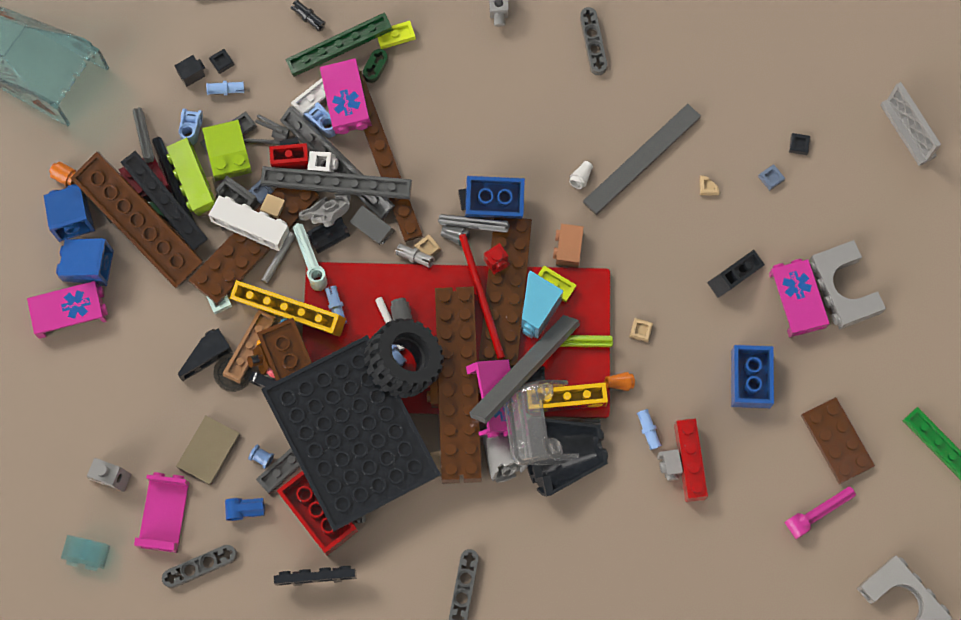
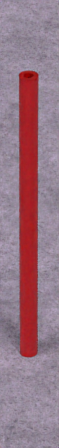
[459,234,505,360]

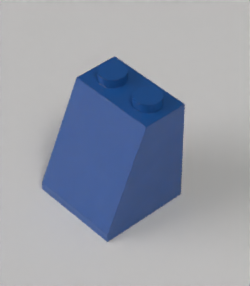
[44,184,95,242]
[56,238,114,286]

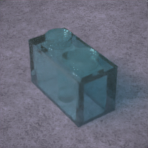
[61,535,110,572]

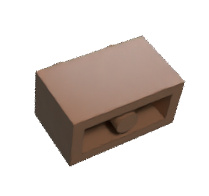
[553,224,584,268]

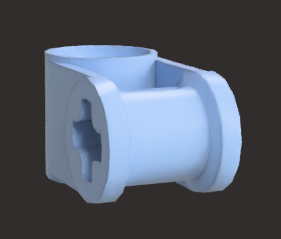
[303,102,336,138]
[179,108,203,145]

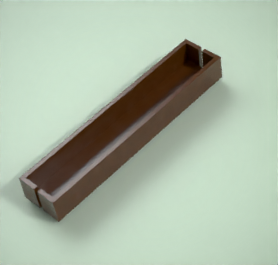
[435,287,482,484]

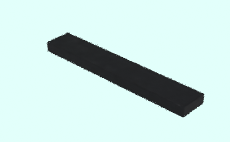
[120,150,208,251]

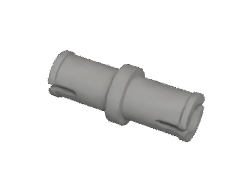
[396,244,435,268]

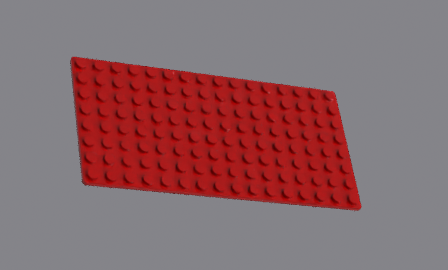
[302,262,610,418]

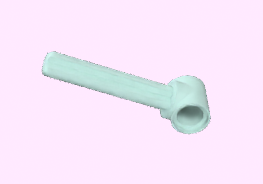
[293,223,327,291]

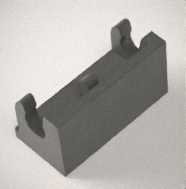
[216,175,258,209]
[350,205,395,244]

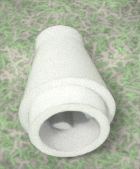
[569,161,593,189]

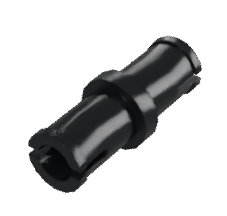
[290,0,326,31]

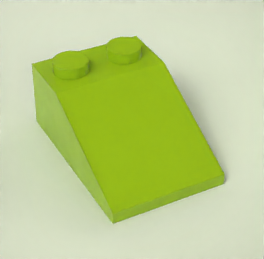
[202,120,252,182]

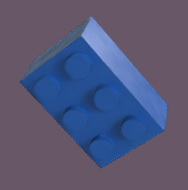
[465,176,525,219]
[731,345,774,409]

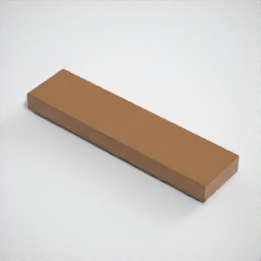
[222,310,276,384]

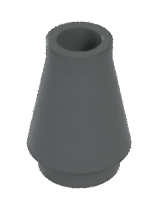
[441,226,470,246]

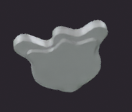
[299,193,351,227]

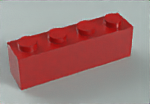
[674,418,708,502]

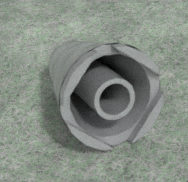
[482,428,528,483]

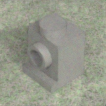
[657,449,683,481]

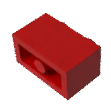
[269,143,309,170]

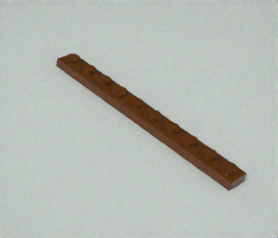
[359,71,423,242]

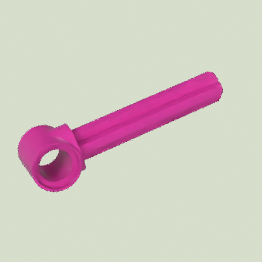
[784,487,856,539]

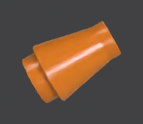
[604,372,635,391]

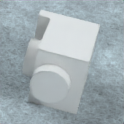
[307,151,338,172]

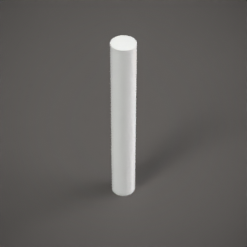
[375,297,405,351]

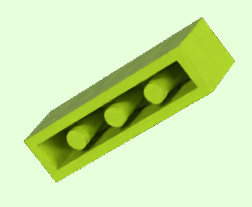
[166,137,216,216]

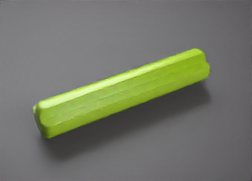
[560,335,613,347]

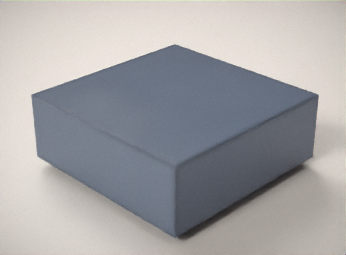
[758,164,785,191]
[249,180,274,205]

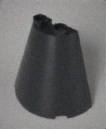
[523,417,608,497]

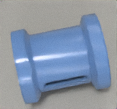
[248,444,274,469]

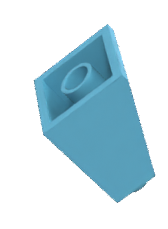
[521,271,563,339]

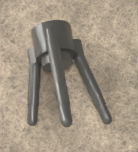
[244,114,290,146]

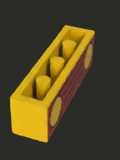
[526,383,608,414]

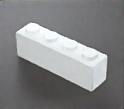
[209,196,289,251]

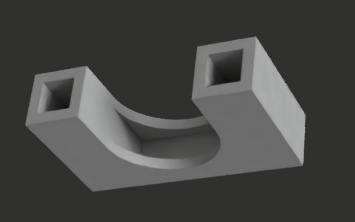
[809,240,886,329]
[857,555,952,620]

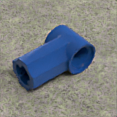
[225,498,265,521]

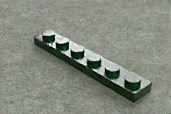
[285,12,393,77]

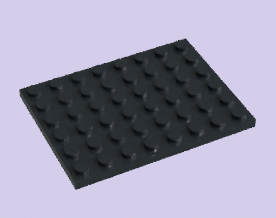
[261,335,441,531]

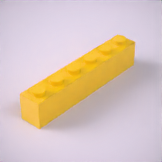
[230,280,346,337]

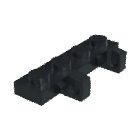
[274,566,357,586]

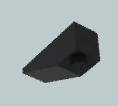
[707,250,765,298]
[178,328,233,381]

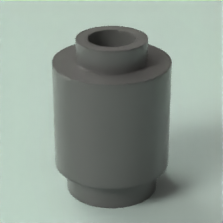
[390,298,413,321]

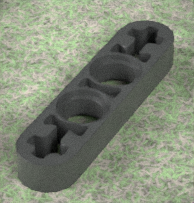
[580,7,607,75]
[162,545,237,588]
[449,549,478,620]

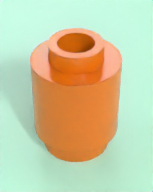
[49,161,76,186]

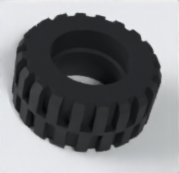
[364,318,444,398]

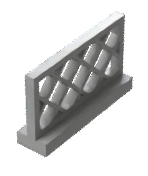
[880,82,941,166]

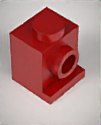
[484,243,510,275]

